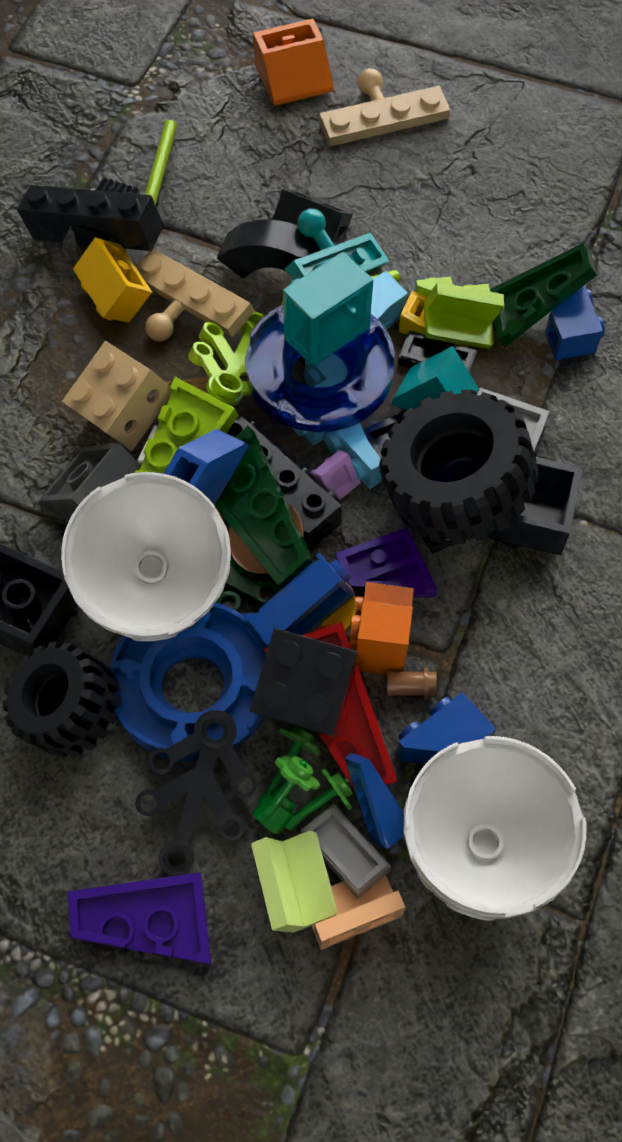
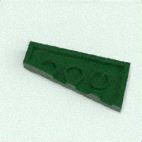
[215,426,314,588]

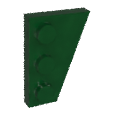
[490,242,597,347]

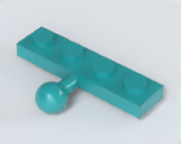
[285,209,389,281]

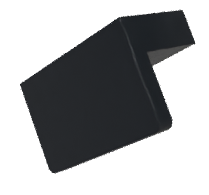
[272,189,353,243]

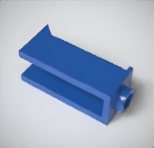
[244,553,356,646]

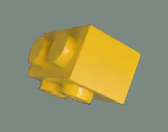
[73,237,152,323]

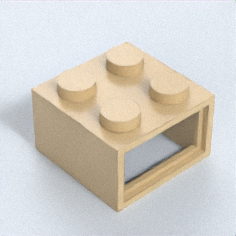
[62,341,172,451]

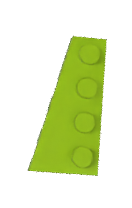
[134,377,239,473]

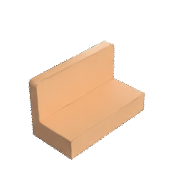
[312,876,405,950]

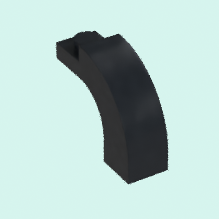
[216,219,321,279]

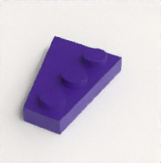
[67,872,212,965]

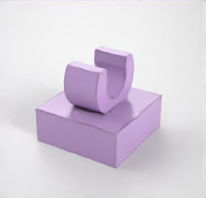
[310,450,361,500]

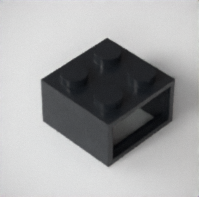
[487,457,583,556]
[250,628,359,738]

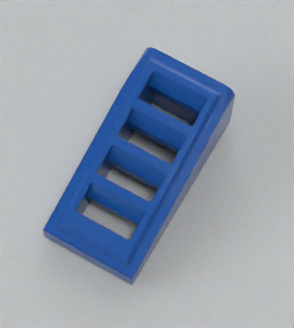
[344,753,404,849]

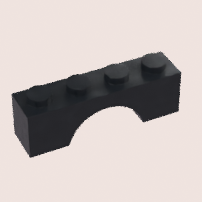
[17,185,164,251]

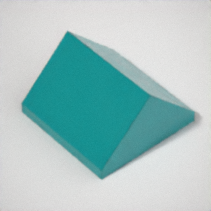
[391,346,479,410]

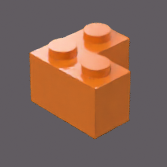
[350,582,414,675]

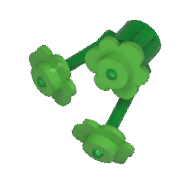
[252,726,353,835]

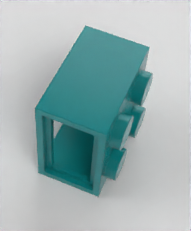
[283,251,373,367]

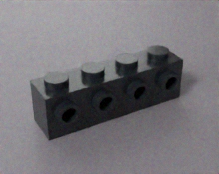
[226,412,342,550]

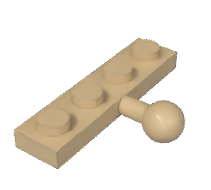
[319,68,450,147]
[135,249,255,342]

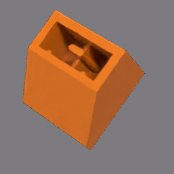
[253,19,334,106]

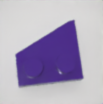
[335,528,438,598]

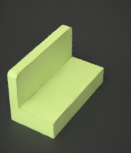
[251,831,338,933]

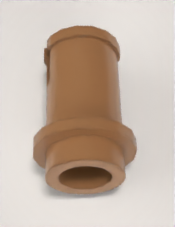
[387,668,437,700]

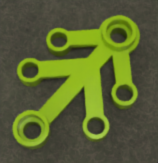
[188,312,287,406]

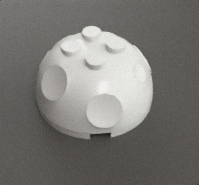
[61,472,231,641]
[404,736,586,921]

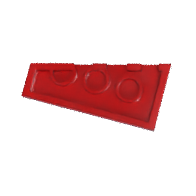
[264,622,398,789]

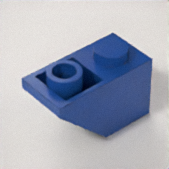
[545,286,605,360]
[163,429,249,506]
[396,692,496,764]

